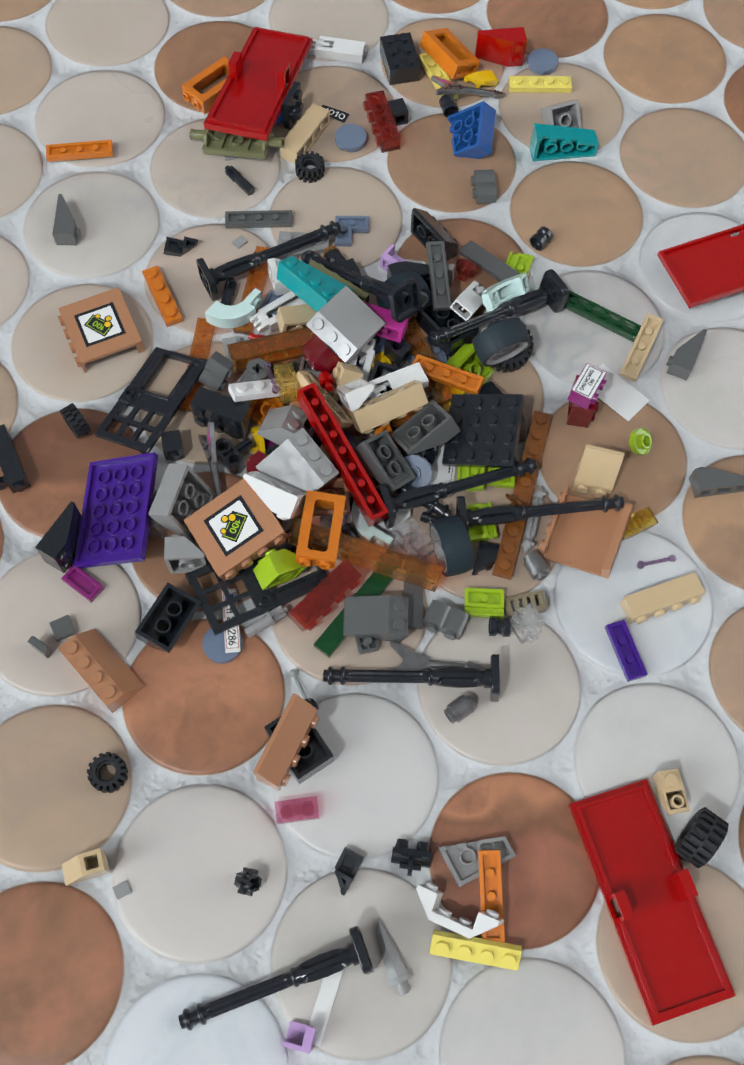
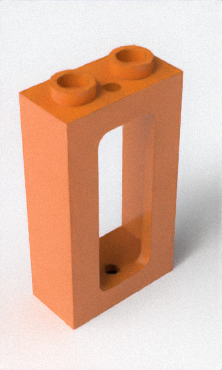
[420,28,480,80]
[182,56,229,114]
[295,490,346,570]

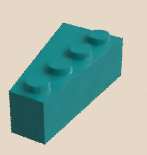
[529,123,599,162]
[276,256,353,312]

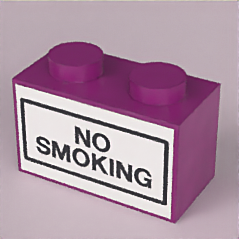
[567,363,607,410]

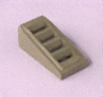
[504,590,547,618]

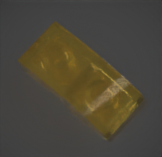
[274,363,299,403]
[622,507,658,541]

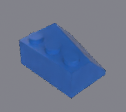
[448,101,496,159]

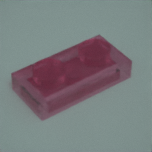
[275,796,320,825]

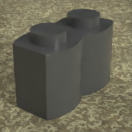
[470,169,497,204]
[198,351,235,392]
[423,600,469,640]

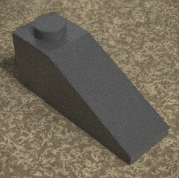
[52,194,81,246]
[666,329,707,381]
[689,467,744,498]

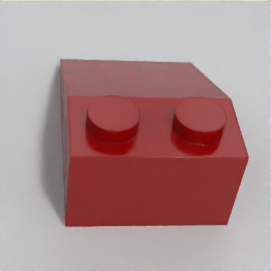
[475,27,527,67]

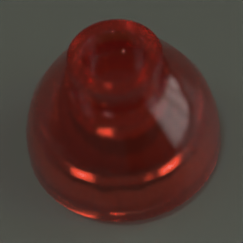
[456,259,479,282]

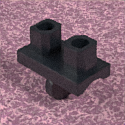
[391,839,432,876]

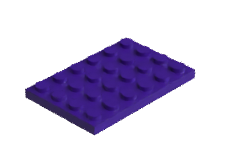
[73,452,159,569]

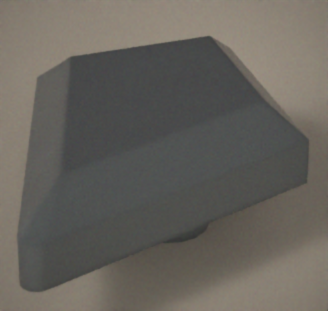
[354,636,379,655]

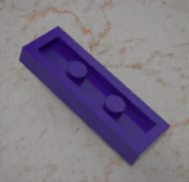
[604,620,648,682]

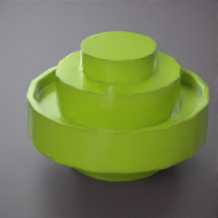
[629,428,652,455]

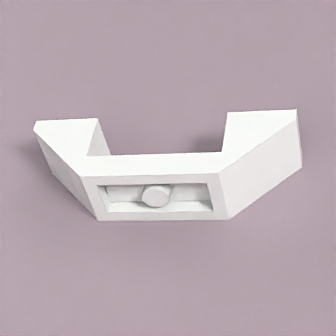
[416,882,504,939]

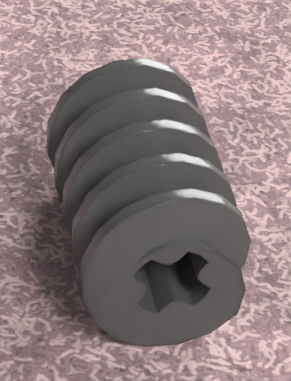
[246,358,271,382]

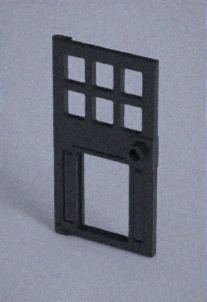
[94,347,208,454]
[185,524,331,636]

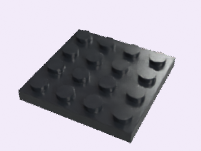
[442,394,525,468]

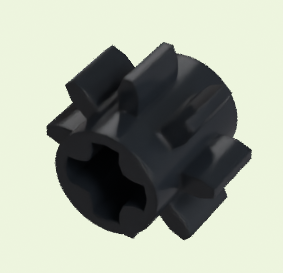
[234,867,262,896]

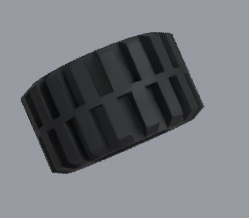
[675,807,729,868]

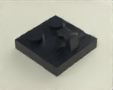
[282,81,304,130]

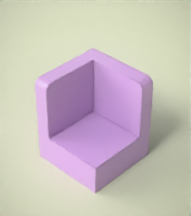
[380,244,404,271]
[283,1021,317,1054]

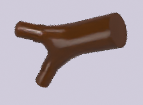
[505,493,531,507]

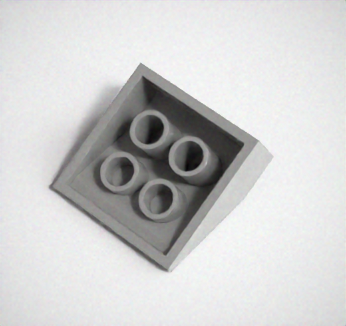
[306,286,386,364]
[256,428,339,493]
[148,464,216,544]

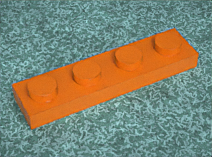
[46,139,113,162]
[142,265,183,327]
[412,354,484,394]
[478,849,505,943]

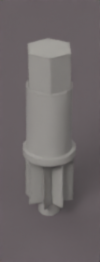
[244,605,288,638]

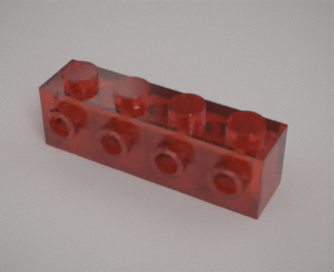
[363,90,401,153]
[286,559,362,632]

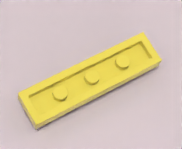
[418,53,459,99]
[508,76,572,93]
[429,929,522,971]

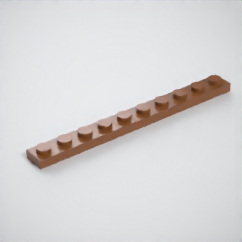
[492,410,552,580]

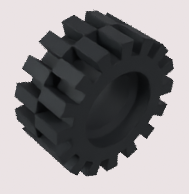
[295,151,325,183]
[59,403,91,439]
[87,752,128,793]

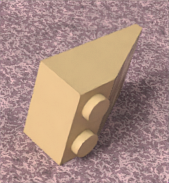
[572,444,624,498]

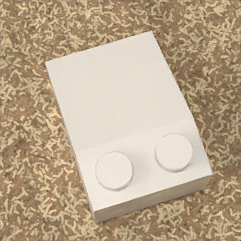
[243,471,306,520]

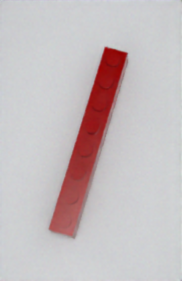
[297,382,389,527]

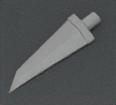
[376,917,411,996]

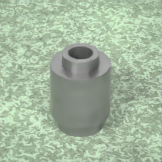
[523,551,549,581]
[443,695,475,724]

